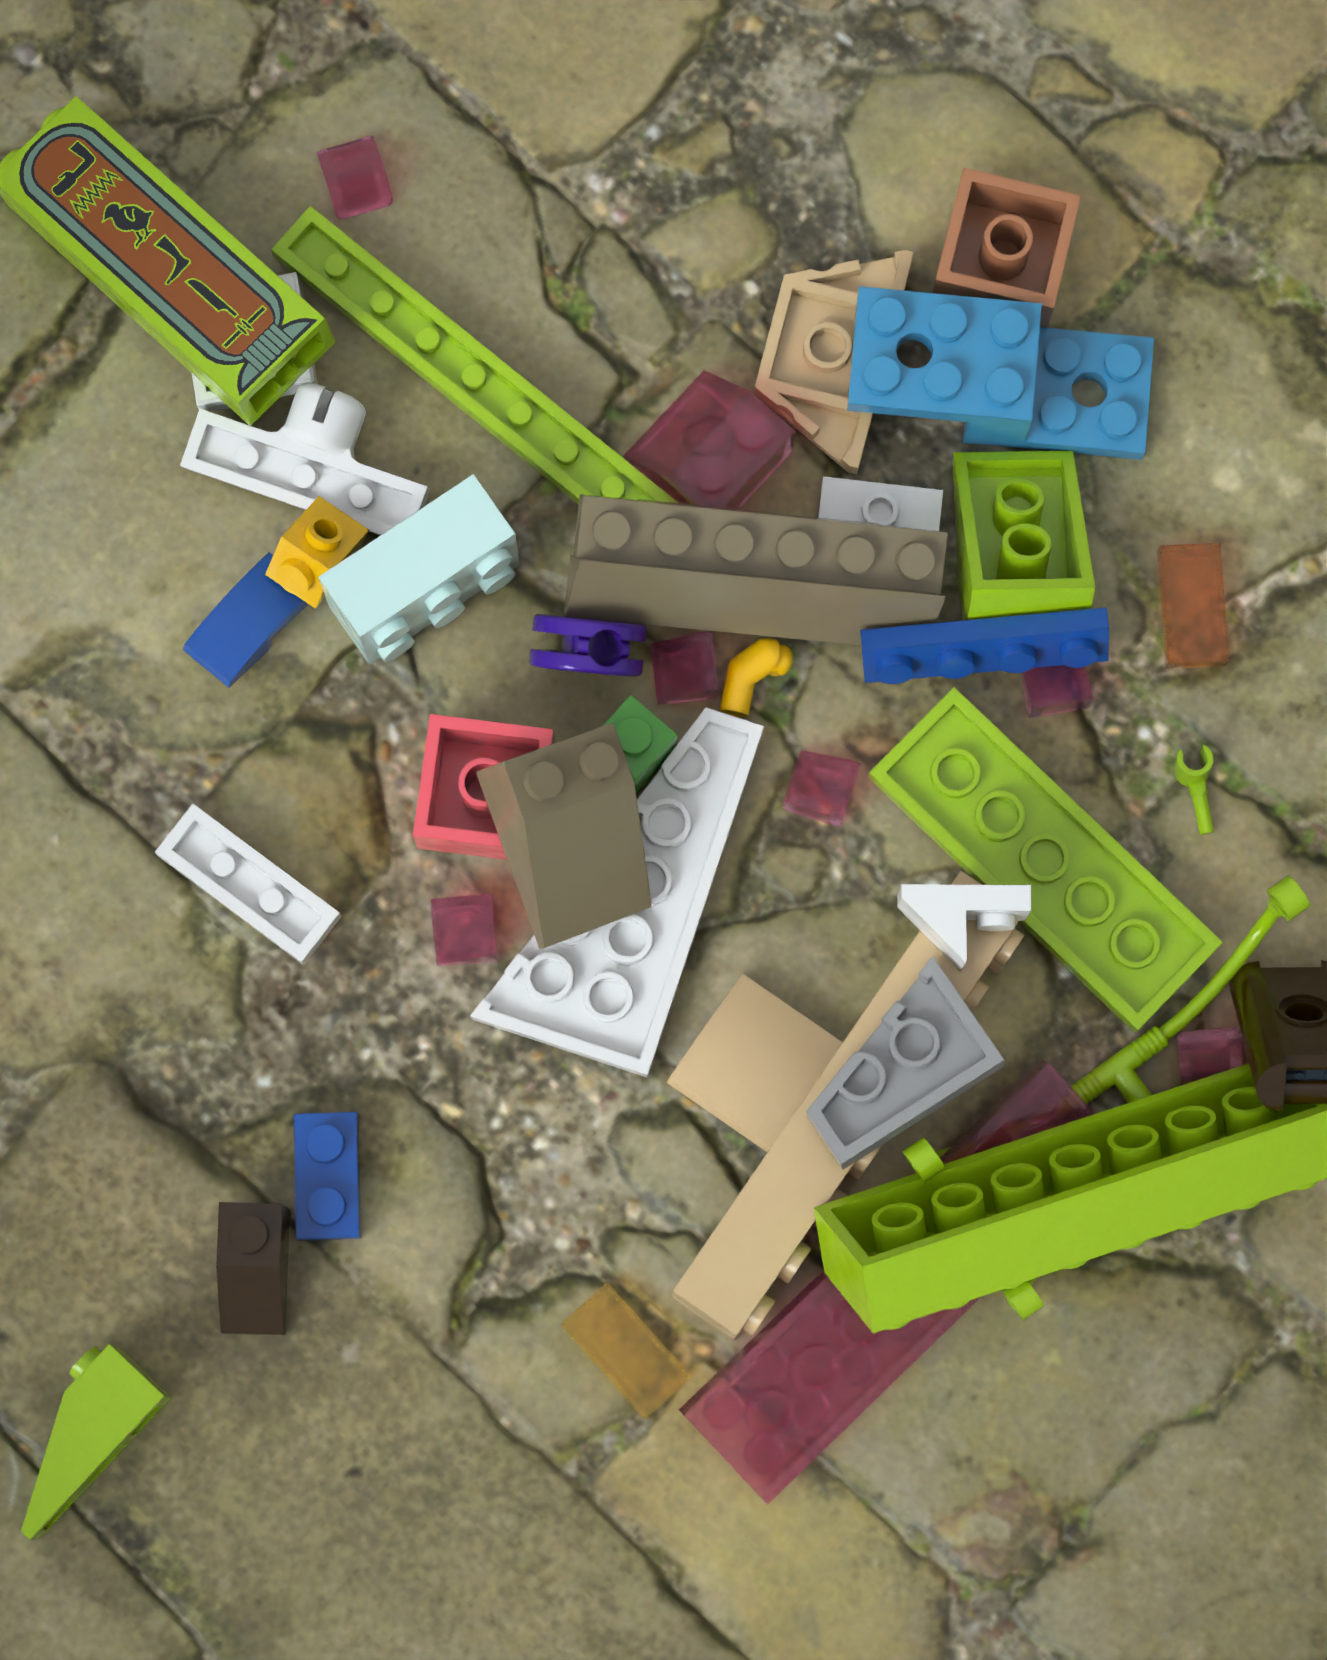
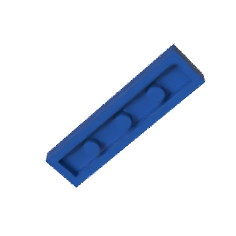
[860,607,1109,684]

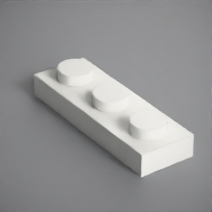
[155,804,342,965]

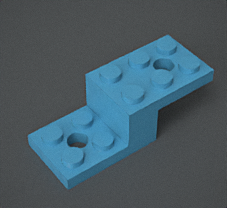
[847,286,1154,460]

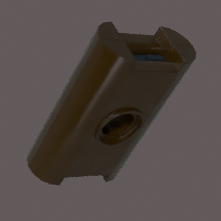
[1229,960,1327,1111]

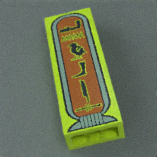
[0,96,336,426]

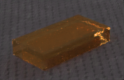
[1157,543,1229,668]

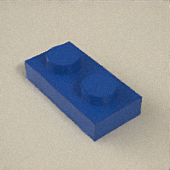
[294,1112,361,1241]

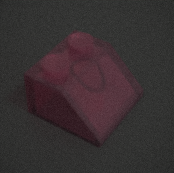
[623,370,796,509]

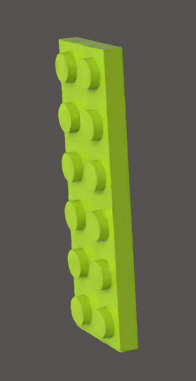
[868,687,1223,1033]

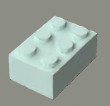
[318,474,520,665]

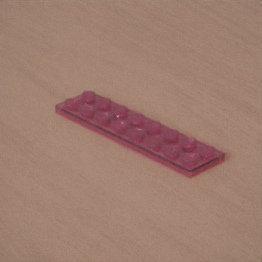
[679,1060,1095,1505]

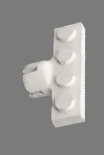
[180,383,430,536]

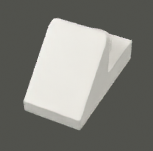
[897,884,1031,970]

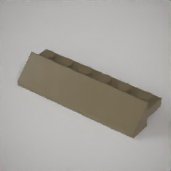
[564,494,948,645]

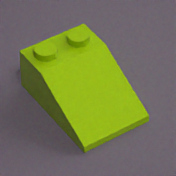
[952,451,1095,620]

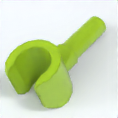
[1174,745,1214,835]

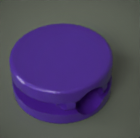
[529,614,647,677]

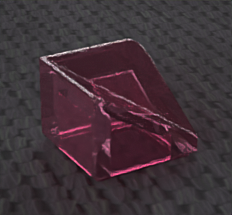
[782,750,861,828]
[430,894,499,967]

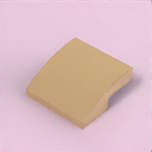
[667,974,843,1152]

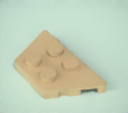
[754,250,914,475]

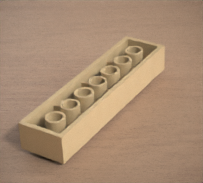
[672,871,1025,1340]

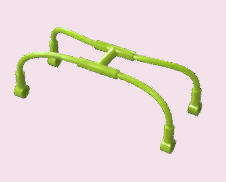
[902,875,1311,1321]

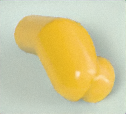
[719,638,793,718]

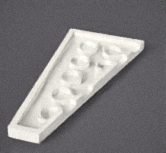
[470,708,764,1078]

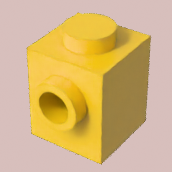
[265,496,369,609]

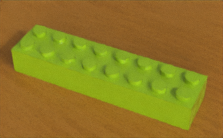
[813,1063,1327,1333]

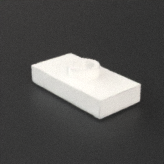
[818,476,943,531]

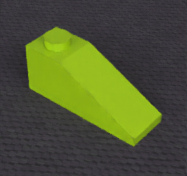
[21,1344,172,1540]

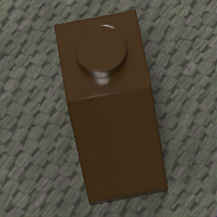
[216,1202,290,1335]

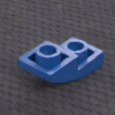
[183,552,308,688]

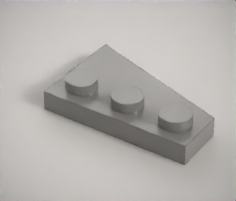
[806,956,1005,1170]

